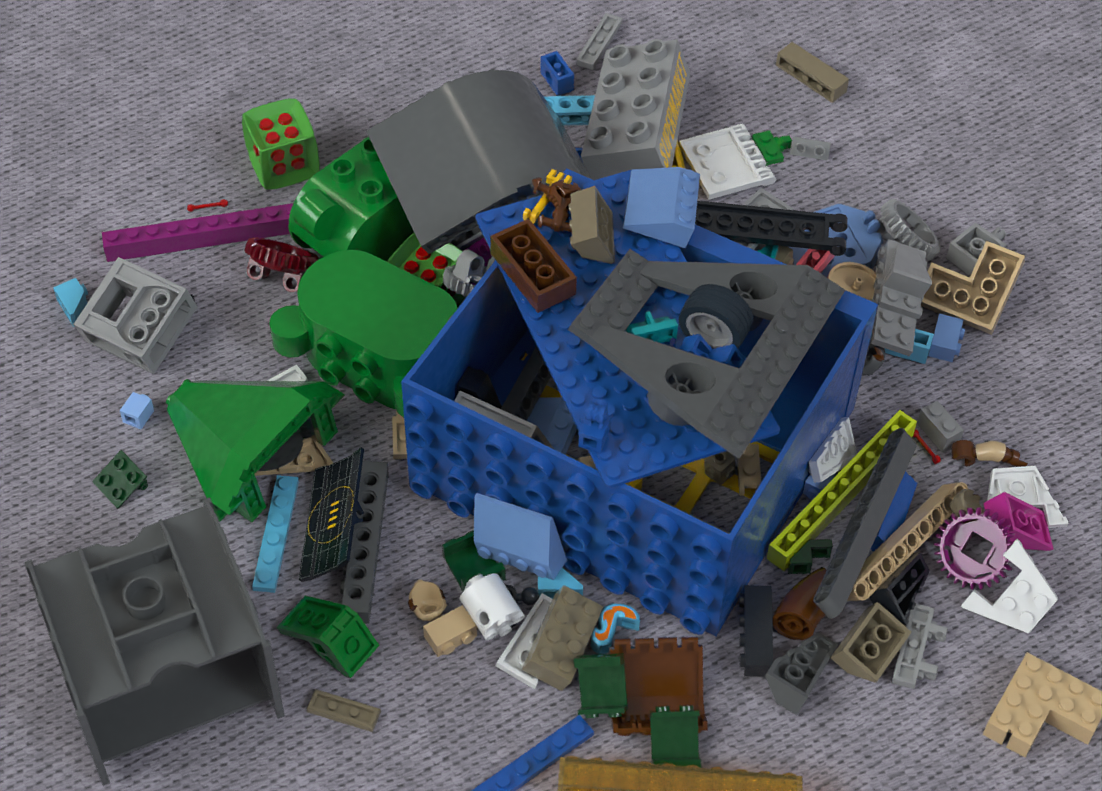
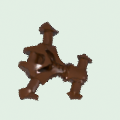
[532,177,581,232]

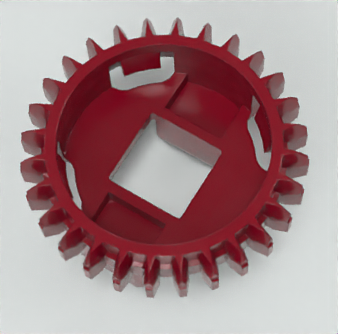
[244,237,319,293]

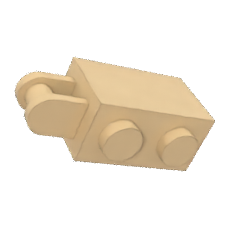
[423,605,478,657]

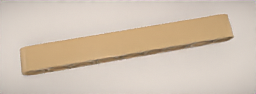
[847,482,968,601]

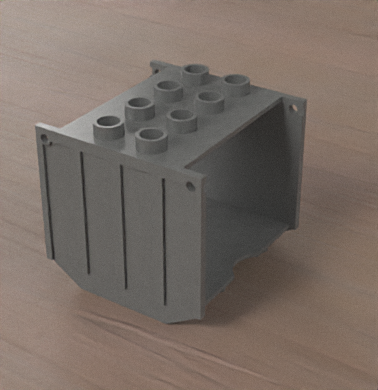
[24,497,285,786]

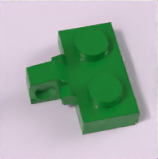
[752,130,792,166]

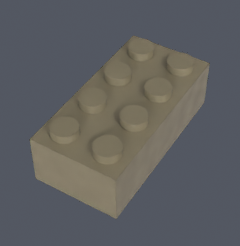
[521,585,603,691]

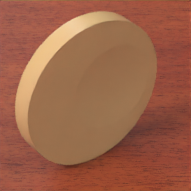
[827,262,876,301]

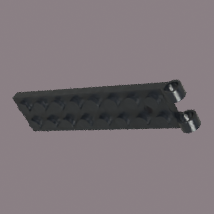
[695,200,848,256]

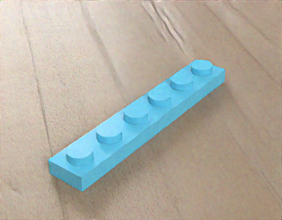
[252,475,299,593]

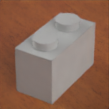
[917,401,964,453]

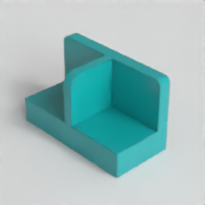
[625,311,678,343]

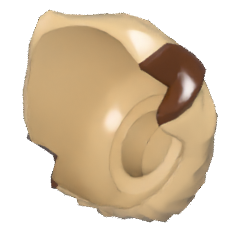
[408,579,447,622]

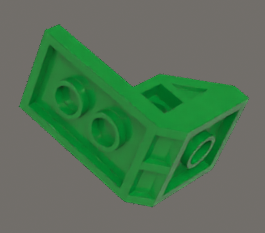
[276,595,379,678]

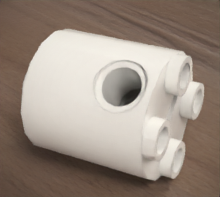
[460,573,525,641]

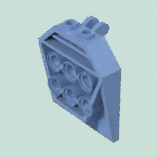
[789,204,883,277]

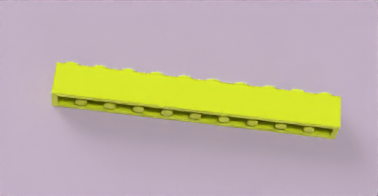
[766,410,917,571]

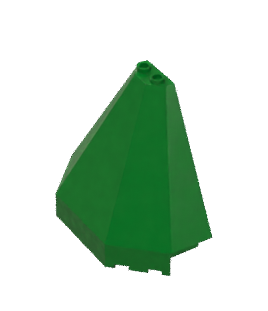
[166,379,345,523]

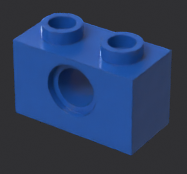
[540,51,574,96]

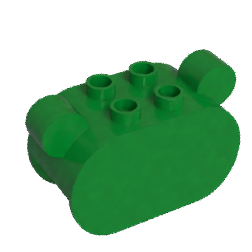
[289,137,414,262]
[270,250,458,418]

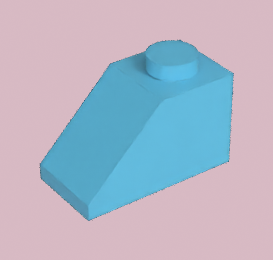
[53,278,88,327]
[538,568,583,599]

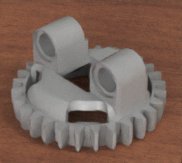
[877,199,941,260]
[443,250,495,297]

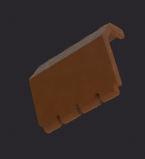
[609,637,708,736]

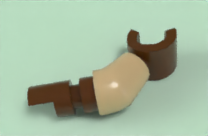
[951,440,1028,467]

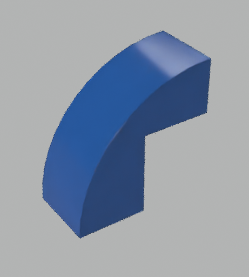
[680,334,746,369]

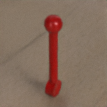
[187,199,228,212]
[913,429,941,464]

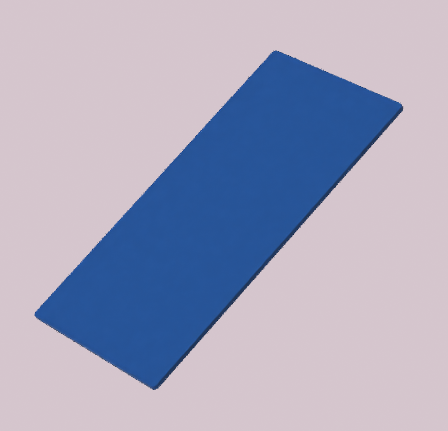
[475,170,780,488]

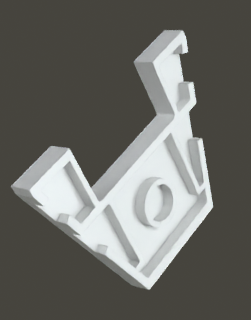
[987,466,1069,528]
[961,539,1058,633]

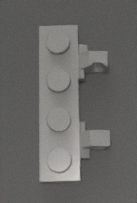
[892,604,948,689]

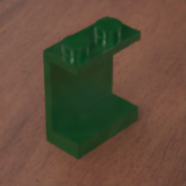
[442,530,506,592]
[574,653,628,718]
[650,705,701,770]

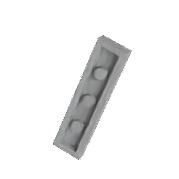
[576,13,623,70]

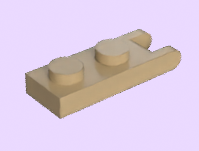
[737,444,761,496]

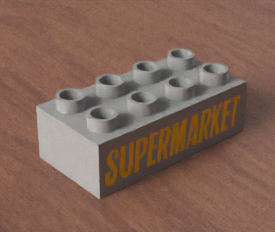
[581,39,691,180]

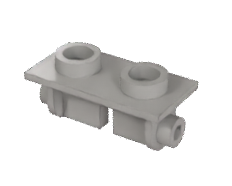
[790,136,831,161]

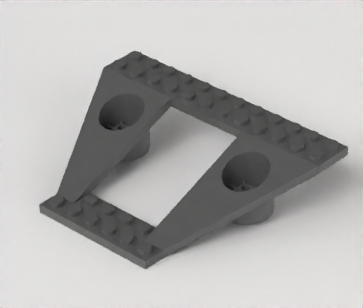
[568,249,845,458]

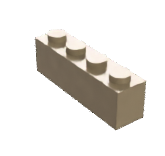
[776,42,849,103]

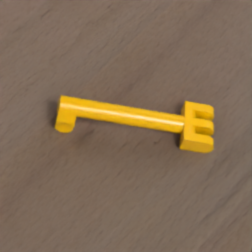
[523,169,572,224]

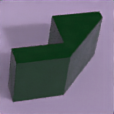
[788,539,833,574]

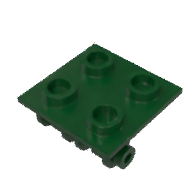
[92,450,148,509]

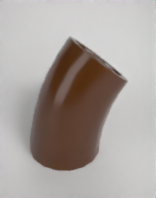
[772,567,827,640]

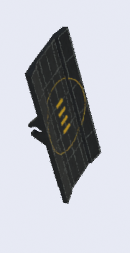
[298,447,364,582]

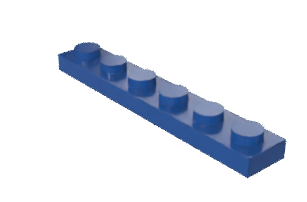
[472,715,594,791]

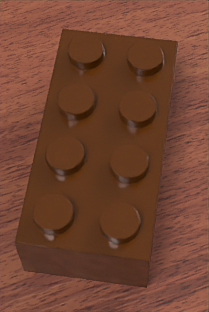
[490,218,577,313]

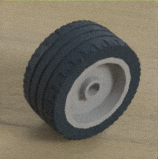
[679,284,753,349]

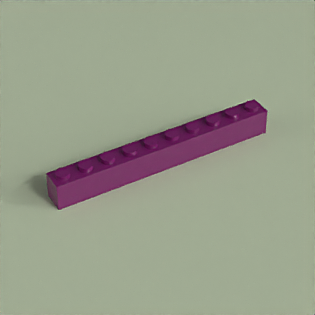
[102,203,293,262]

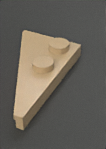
[255,435,333,476]

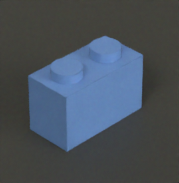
[928,313,965,362]

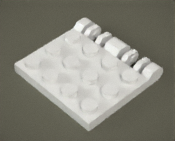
[679,124,776,200]

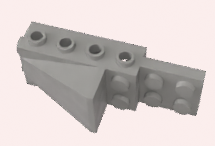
[871,239,932,356]

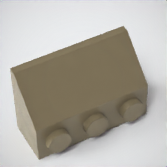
[569,186,615,264]
[830,602,912,683]

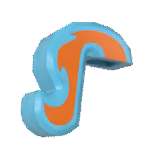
[591,603,640,654]

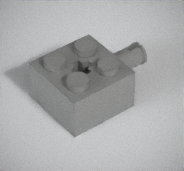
[946,222,1006,276]

